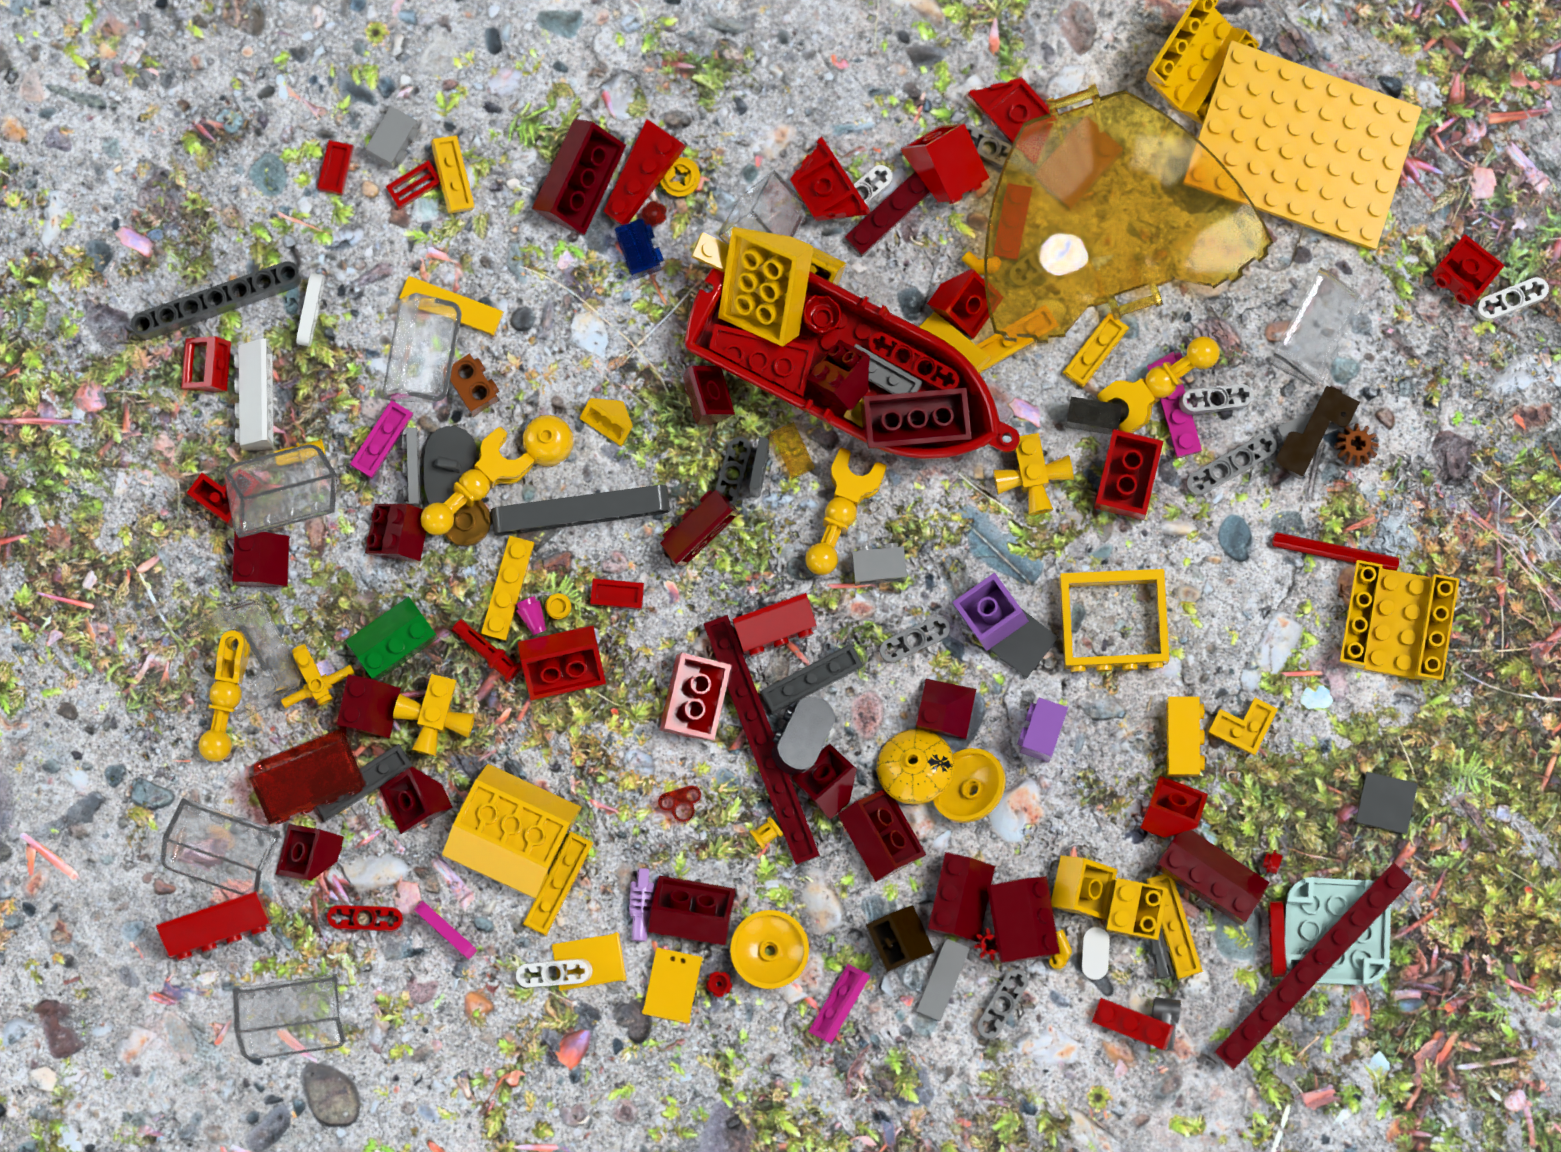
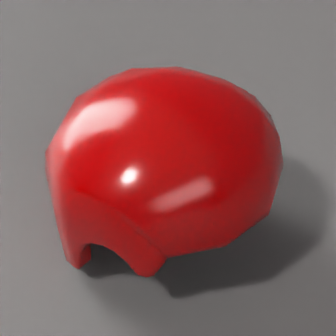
[802,295,842,334]

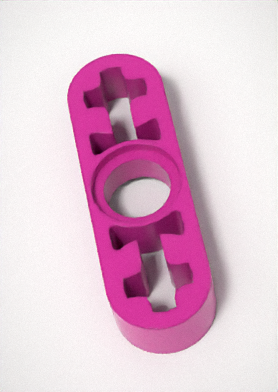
[413,900,478,960]

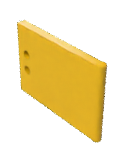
[552,932,627,991]
[642,947,703,1024]

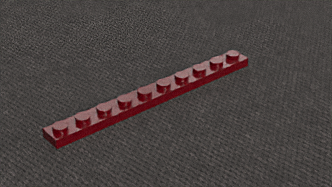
[703,615,820,866]
[1214,862,1413,1070]

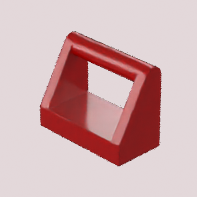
[181,336,231,392]

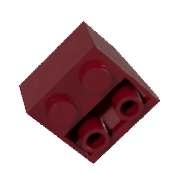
[806,340,870,411]
[365,504,426,562]

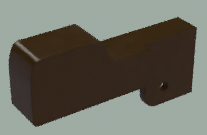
[1274,386,1360,479]

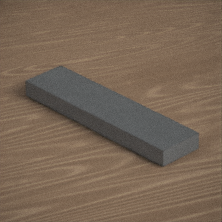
[760,643,863,715]
[311,744,413,822]

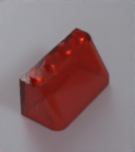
[249,728,366,824]

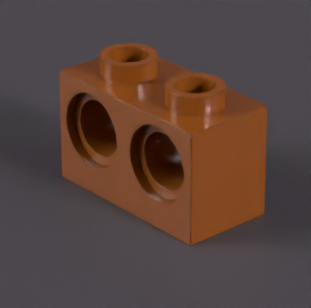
[444,354,500,417]

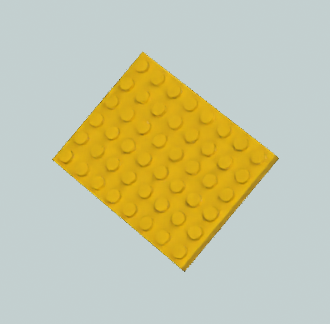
[1183,40,1422,251]

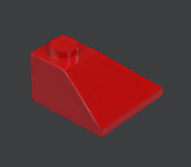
[927,269,1003,339]
[1140,775,1208,838]

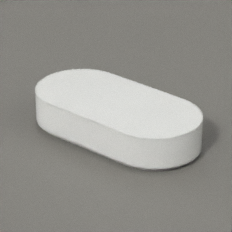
[1082,927,1110,980]

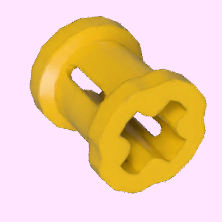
[749,816,783,850]

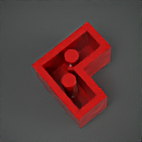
[187,467,262,528]

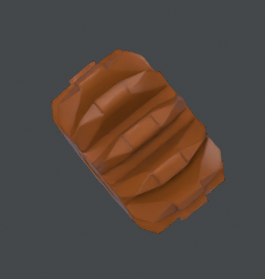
[1335,423,1379,468]

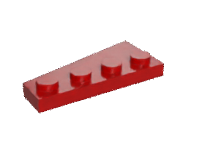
[603,119,686,227]
[709,324,815,398]

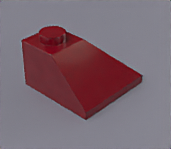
[915,679,976,740]
[791,744,857,819]
[379,767,453,834]
[276,824,344,881]

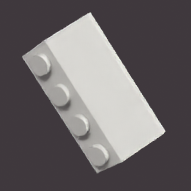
[234,339,274,451]

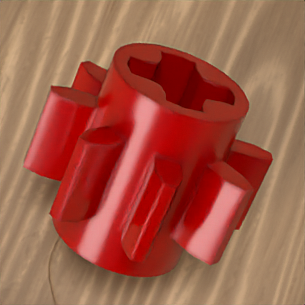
[973,928,998,960]

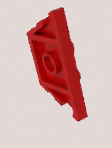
[968,77,1055,166]
[790,137,871,221]

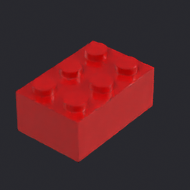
[1094,429,1164,520]

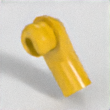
[961,251,1001,275]
[1049,930,1072,969]

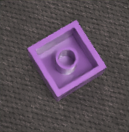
[952,572,1029,651]
[1017,697,1068,763]

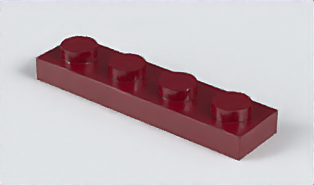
[845,172,931,257]

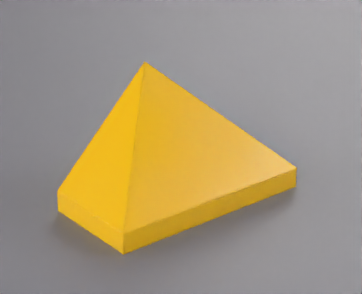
[579,398,633,447]

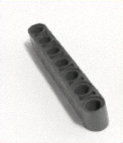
[131,261,302,340]
[491,485,670,536]

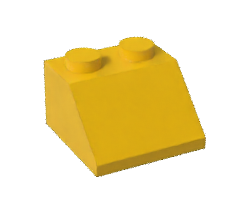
[1051,855,1118,920]

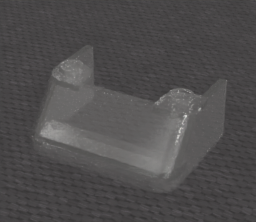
[186,598,304,722]

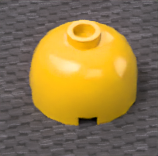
[523,415,574,467]

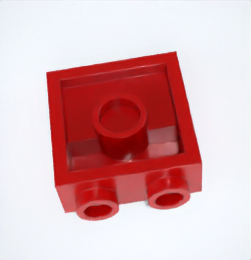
[1431,234,1505,307]

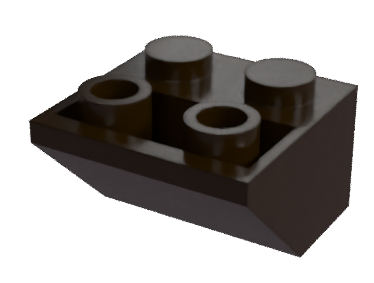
[865,905,935,974]

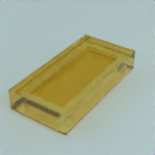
[771,422,815,480]

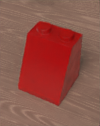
[901,123,989,204]

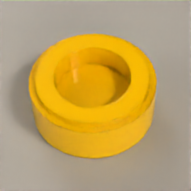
[545,593,572,620]

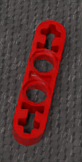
[868,332,960,390]

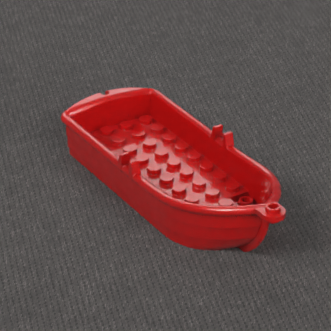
[685,268,1020,459]

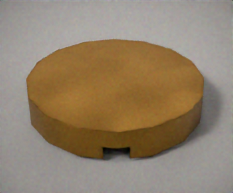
[444,500,491,547]

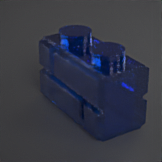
[614,219,664,280]

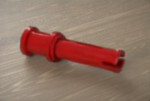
[451,618,522,683]

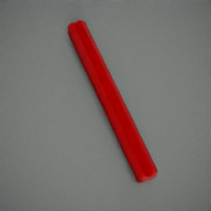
[1272,532,1399,571]

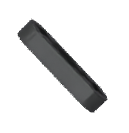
[715,437,751,506]

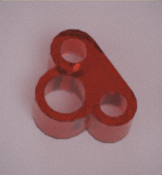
[658,786,702,824]

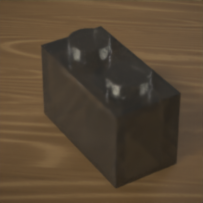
[1065,397,1122,435]

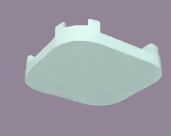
[1284,877,1392,986]

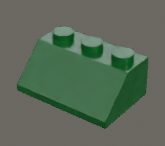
[346,596,439,681]

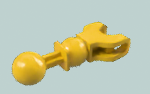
[1097,336,1220,433]
[421,427,535,536]
[805,447,886,575]
[198,630,251,762]

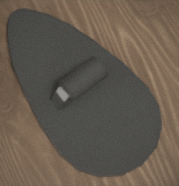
[424,426,476,504]

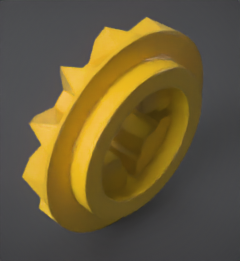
[660,157,700,198]

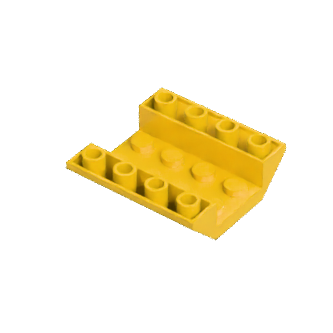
[1146,0,1260,125]
[1339,560,1460,680]
[442,764,582,899]

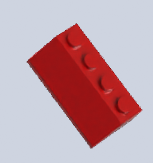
[156,891,272,961]

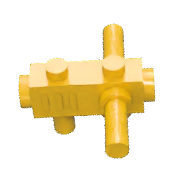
[281,644,355,709]

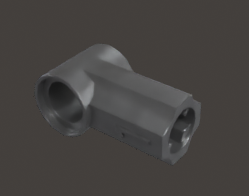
[1150,997,1181,1051]

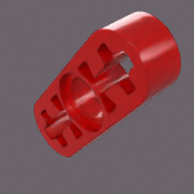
[1268,901,1286,977]
[327,905,404,932]

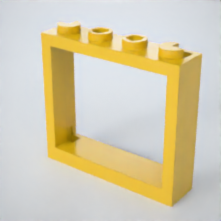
[1059,569,1170,673]

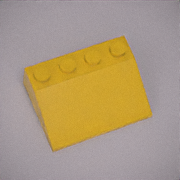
[718,227,814,347]

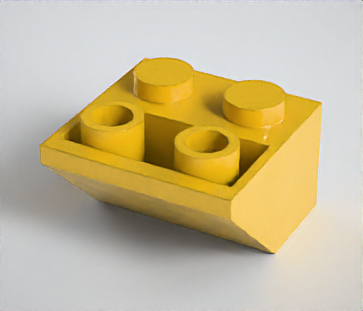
[1105,878,1168,940]

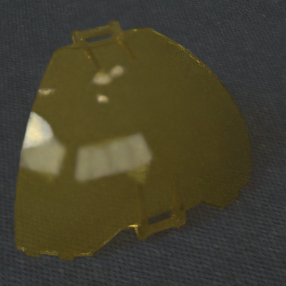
[984,84,1274,343]

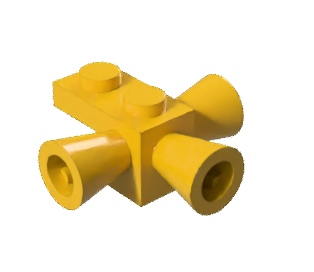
[993,433,1074,515]
[393,674,475,757]

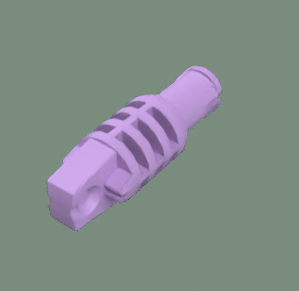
[629,868,654,942]

